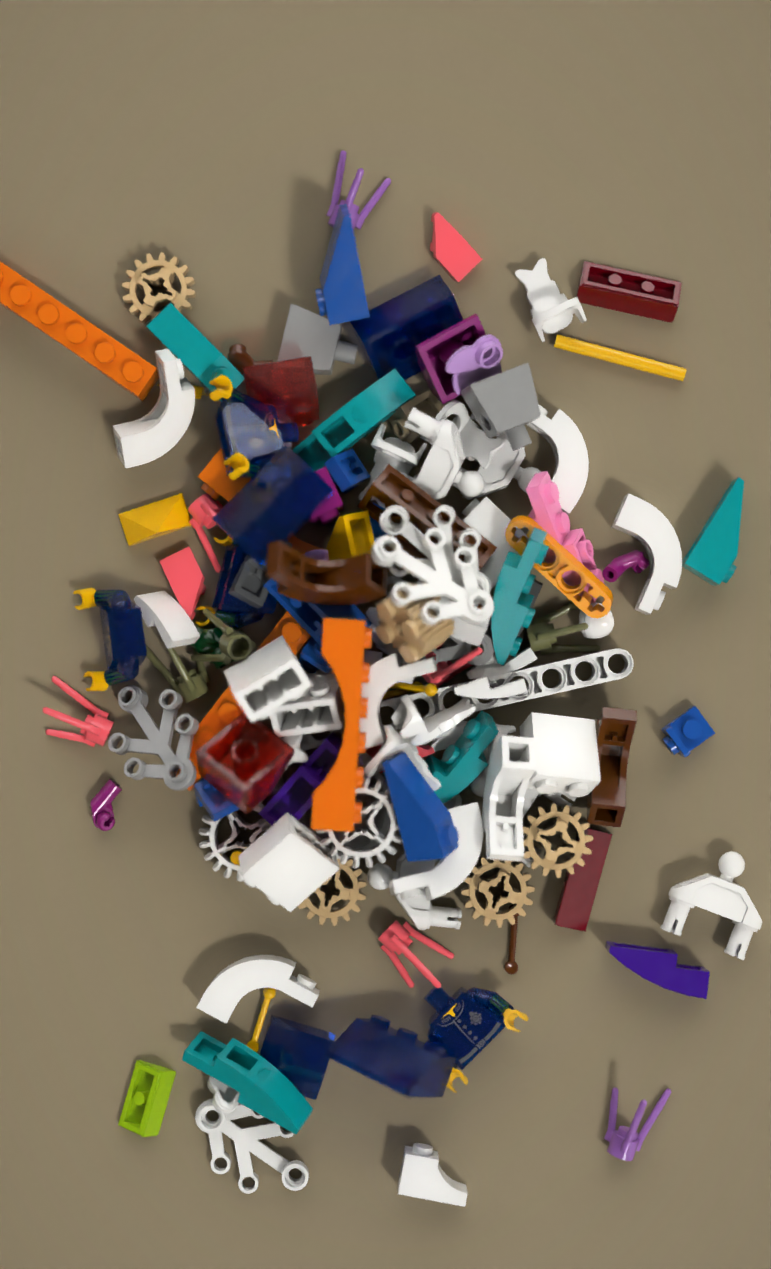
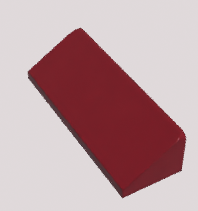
[576,261,682,322]
[553,828,612,932]

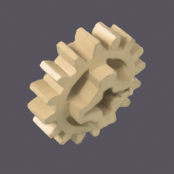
[122,252,196,324]
[523,803,593,878]
[461,856,535,928]
[298,858,367,926]

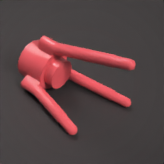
[188,493,258,573]
[422,638,495,688]
[42,676,114,747]
[378,920,454,988]

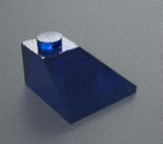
[259,1015,336,1100]

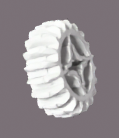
[316,775,403,868]
[199,790,271,882]

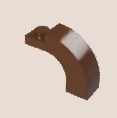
[266,541,387,605]
[587,707,637,827]

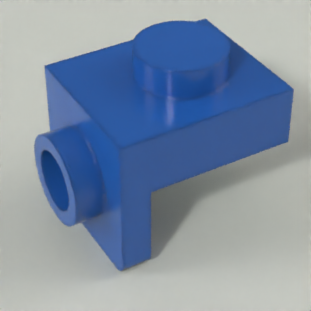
[298,636,331,673]

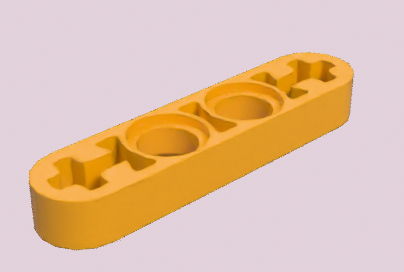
[505,515,613,618]

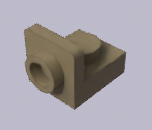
[389,389,449,444]

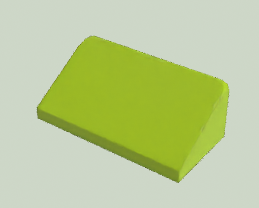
[118,1060,176,1137]

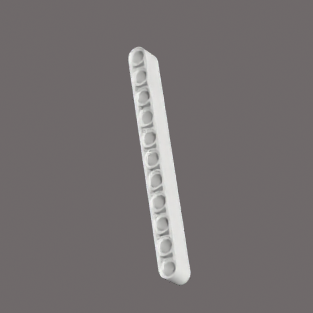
[272,649,634,751]

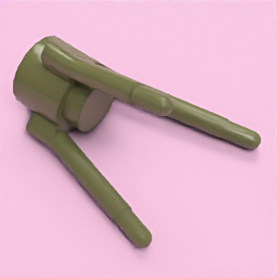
[526,602,601,655]
[191,609,256,664]
[138,641,211,703]

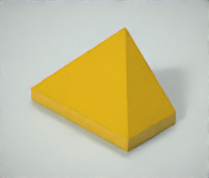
[118,493,191,546]
[326,510,375,560]

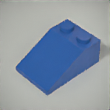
[315,204,370,325]

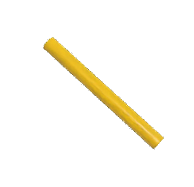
[554,334,687,382]

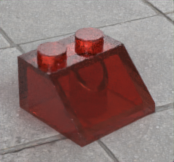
[243,356,319,427]
[196,712,295,815]

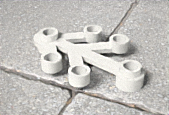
[380,505,491,605]
[371,528,494,625]
[195,1099,309,1194]

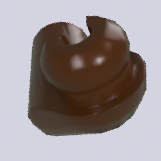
[227,343,274,378]

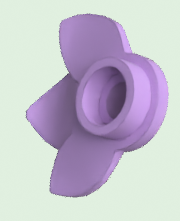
[445,335,503,395]

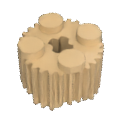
[376,582,455,663]

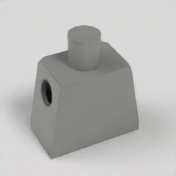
[276,304,359,375]
[461,363,540,451]

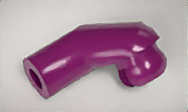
[602,550,650,582]
[90,779,122,831]

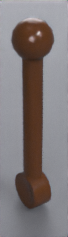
[504,904,519,974]

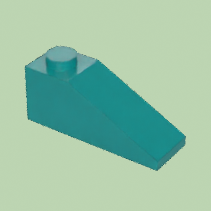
[146,303,246,402]
[682,477,744,586]

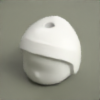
[579,602,614,639]

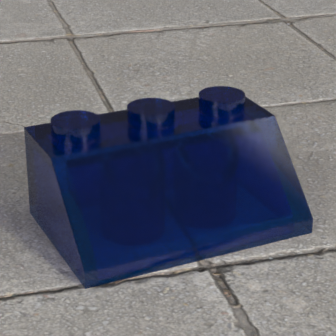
[350,275,463,380]
[212,445,335,567]
[325,1015,456,1097]

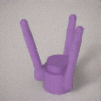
[327,150,391,231]
[604,1088,671,1161]

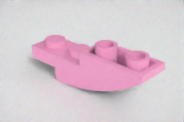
[525,471,604,603]

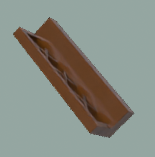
[357,464,498,580]

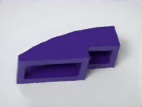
[258,732,342,826]
[605,941,710,999]

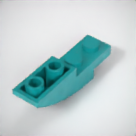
[288,369,416,476]
[491,527,549,666]
[425,710,499,804]
[182,1031,313,1135]

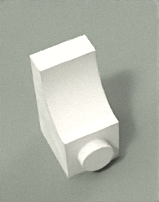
[398,1143,468,1207]

